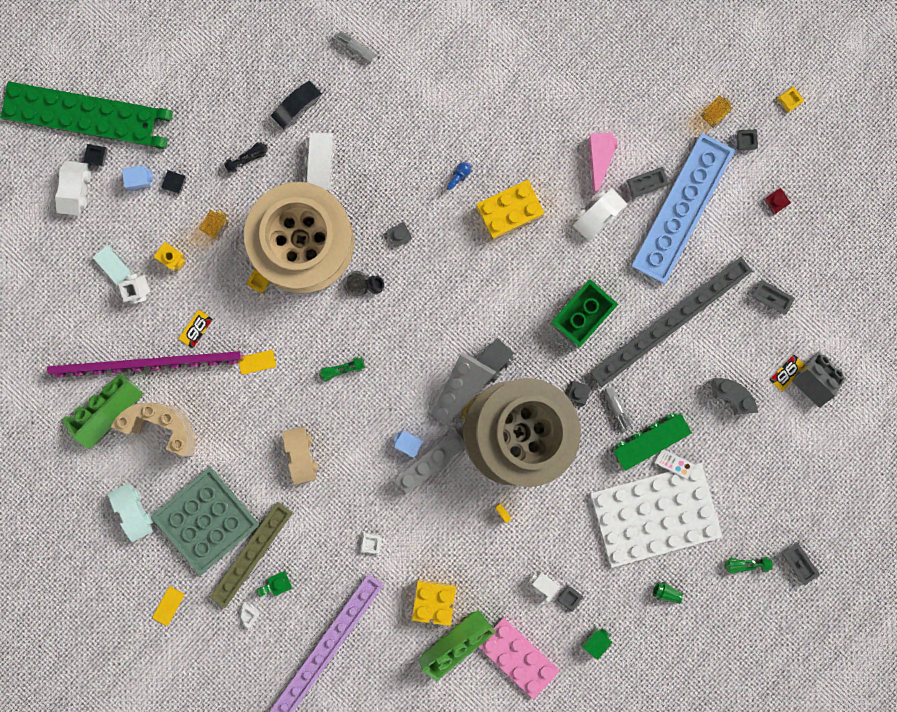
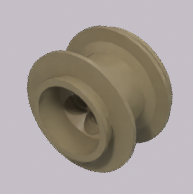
[463,378,581,487]

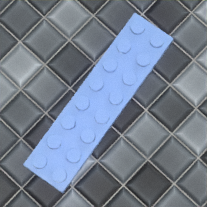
[631,133,735,284]

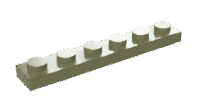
[210,501,294,608]

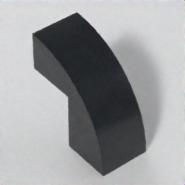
[271,80,322,129]

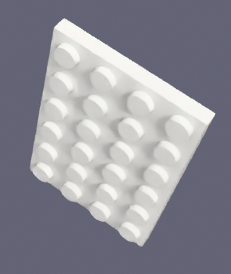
[590,463,723,568]

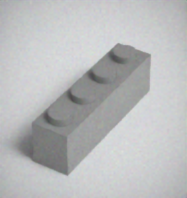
[395,430,465,494]

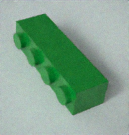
[611,412,692,471]

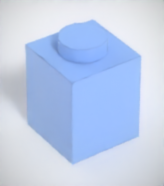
[122,165,153,191]
[393,430,423,458]

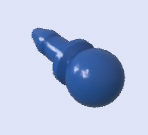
[447,162,471,190]

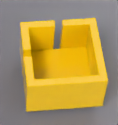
[412,579,456,626]

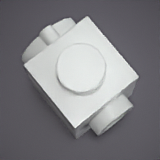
[118,273,150,304]

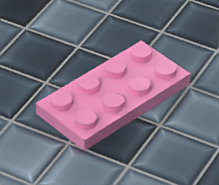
[479,616,560,700]

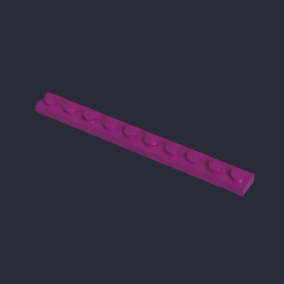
[47,351,243,378]

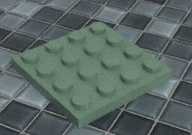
[151,466,260,576]

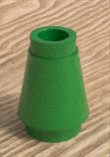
[653,582,683,604]

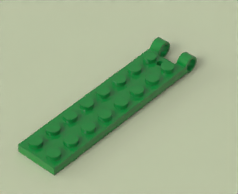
[0,81,173,149]

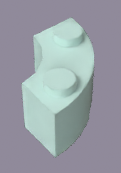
[108,483,153,542]

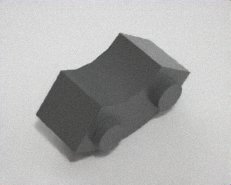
[711,378,758,415]

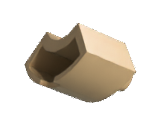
[282,426,319,485]

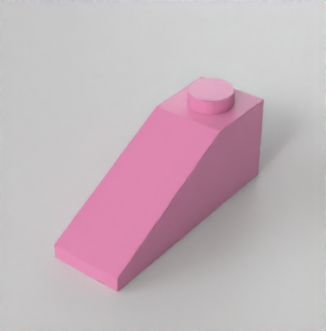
[588,132,617,194]

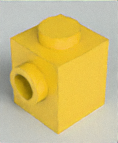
[153,241,187,272]

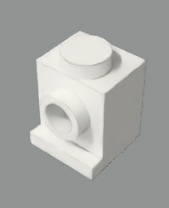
[528,571,560,602]

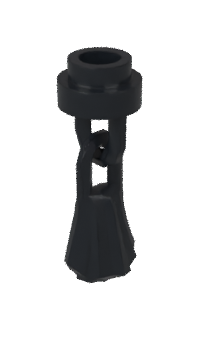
[223,142,268,173]

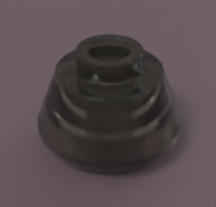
[344,271,368,297]

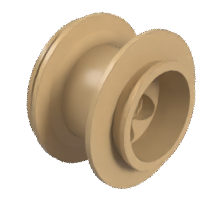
[244,182,354,293]

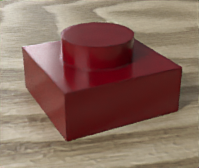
[763,188,791,215]

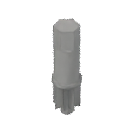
[334,31,376,63]
[602,387,632,431]

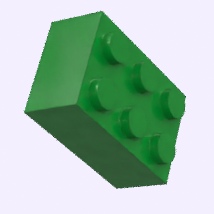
[550,279,618,349]

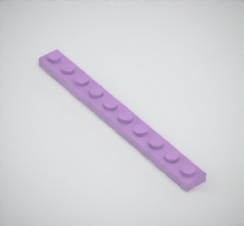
[269,573,384,712]

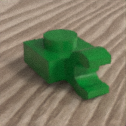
[256,570,293,597]

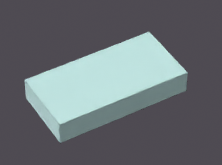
[93,245,133,286]

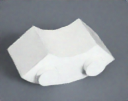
[55,161,91,216]
[573,188,627,241]

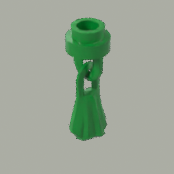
[319,357,366,382]
[724,557,773,575]

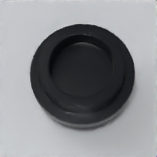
[366,276,385,295]

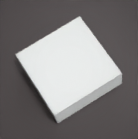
[360,532,382,555]

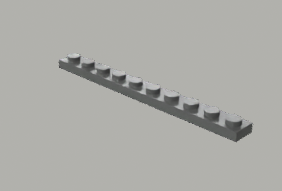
[590,256,753,387]

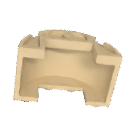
[111,403,196,457]

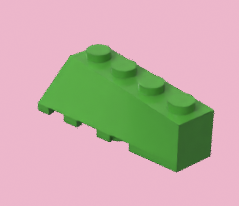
[62,373,143,450]
[418,610,497,682]

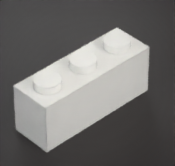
[303,132,334,193]

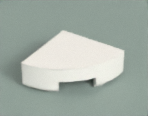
[241,602,261,630]

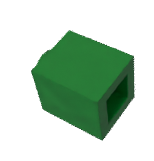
[581,627,612,660]

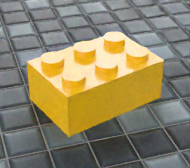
[476,179,545,241]

